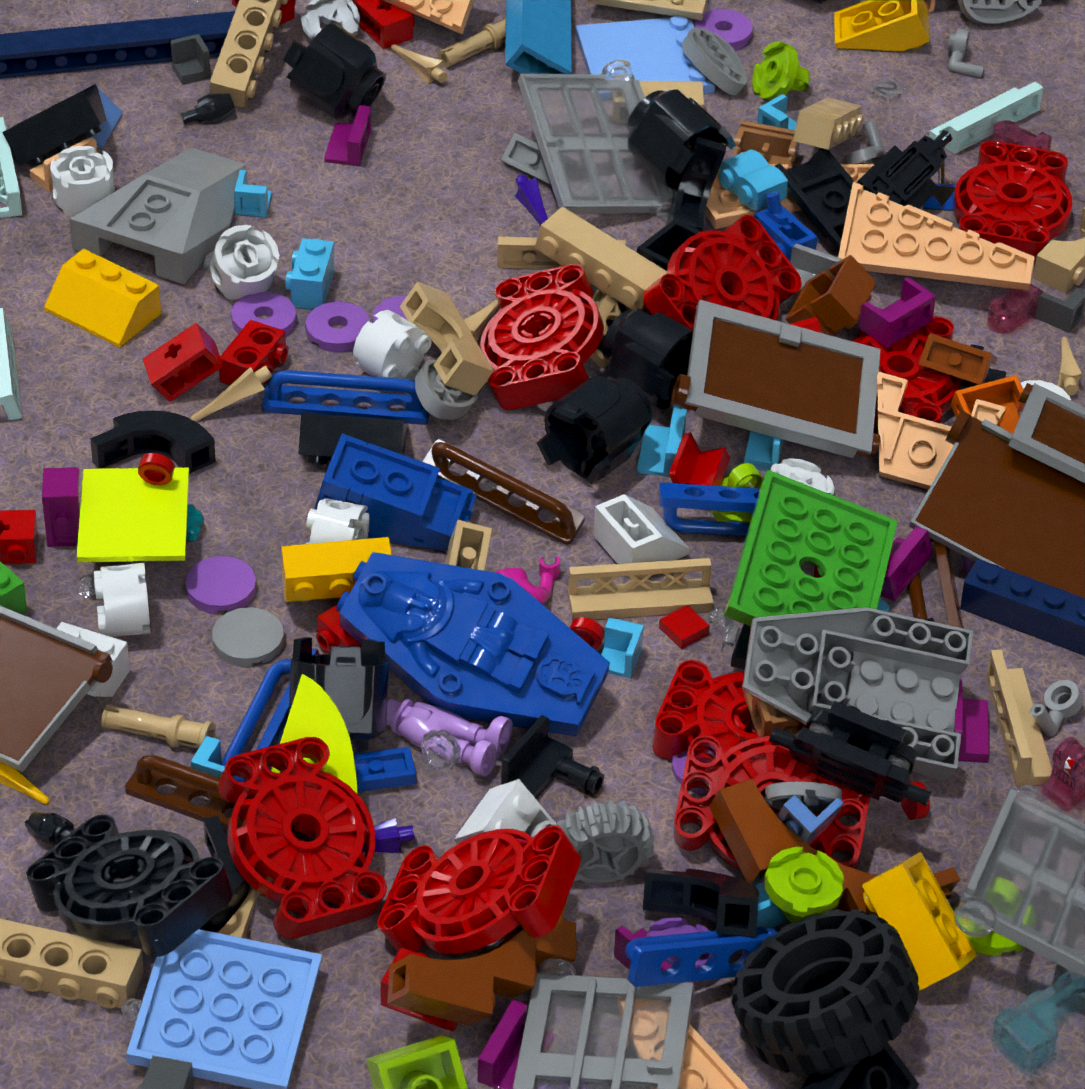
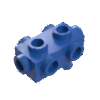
[754,192,817,262]

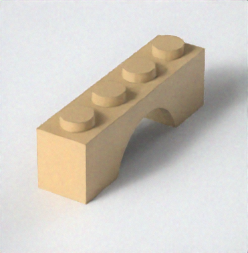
[1033,207,1085,293]
[400,281,494,396]

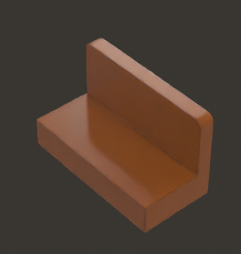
[918,333,997,385]

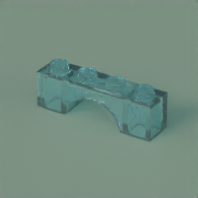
[991,972,1085,1075]

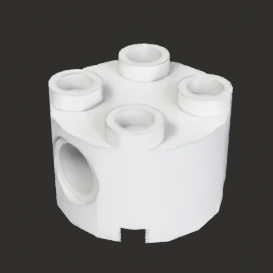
[51,146,115,216]
[210,225,279,300]
[353,310,432,381]
[306,498,370,544]
[94,563,151,637]

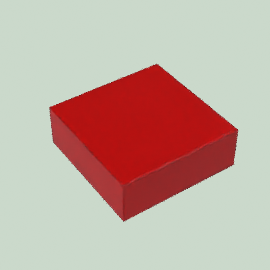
[659,605,710,649]

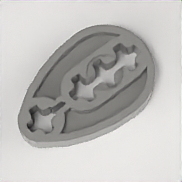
[958,0,1042,25]
[682,28,747,96]
[415,360,478,420]

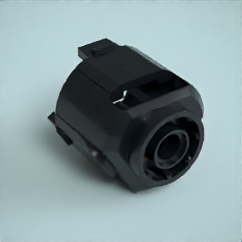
[283,15,386,119]
[627,89,735,189]
[602,308,693,409]
[537,374,653,485]
[289,637,389,752]

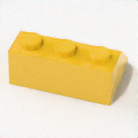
[44,248,161,348]
[281,537,392,602]
[862,852,978,991]

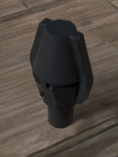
[180,94,236,125]
[25,812,74,845]

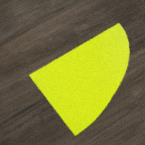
[271,674,358,794]

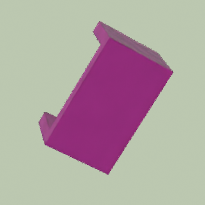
[859,277,936,348]
[42,467,80,547]

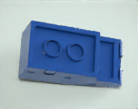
[314,433,477,551]

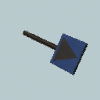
[923,148,956,211]

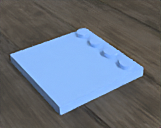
[575,16,715,103]
[126,929,322,1089]

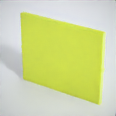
[77,467,189,562]

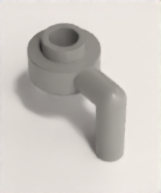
[947,28,984,78]
[845,120,884,164]
[1030,680,1084,737]

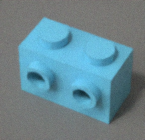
[285,238,335,310]

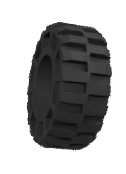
[732,909,920,1076]

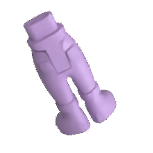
[386,699,512,777]

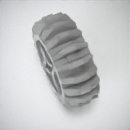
[557,799,655,884]

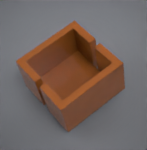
[785,255,876,336]

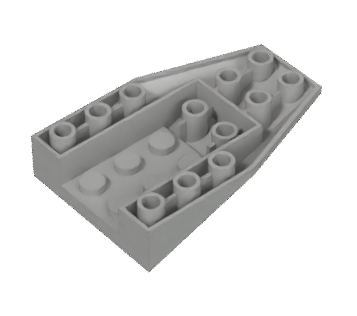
[69,148,246,284]
[742,607,973,782]

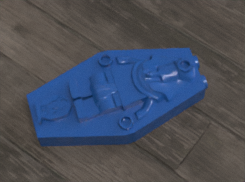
[336,552,610,736]

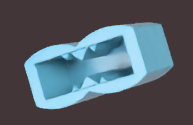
[718,149,788,211]

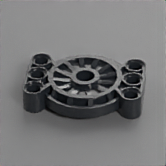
[26,814,233,957]

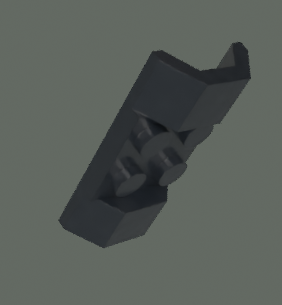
[775,148,855,250]

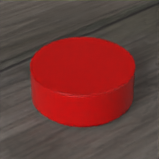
[138,453,175,485]
[569,617,605,650]
[901,781,930,820]

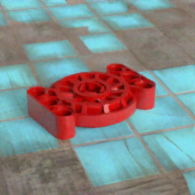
[953,140,1072,266]
[643,215,802,329]
[480,264,604,410]
[852,308,961,434]
[652,660,830,781]
[674,736,870,872]
[218,737,387,939]
[377,825,581,954]

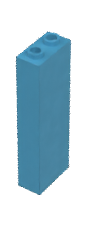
[505,0,571,74]

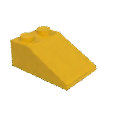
[834,0,930,52]

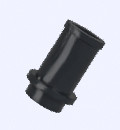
[554,755,604,795]

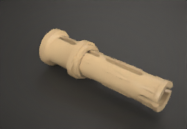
[438,15,506,68]
[101,704,216,749]

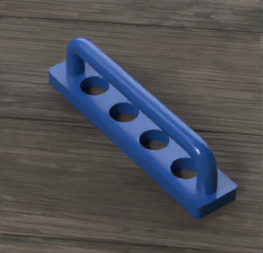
[262,370,430,425]
[658,482,832,537]
[221,649,319,782]
[625,927,779,987]

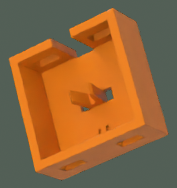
[950,375,1025,434]

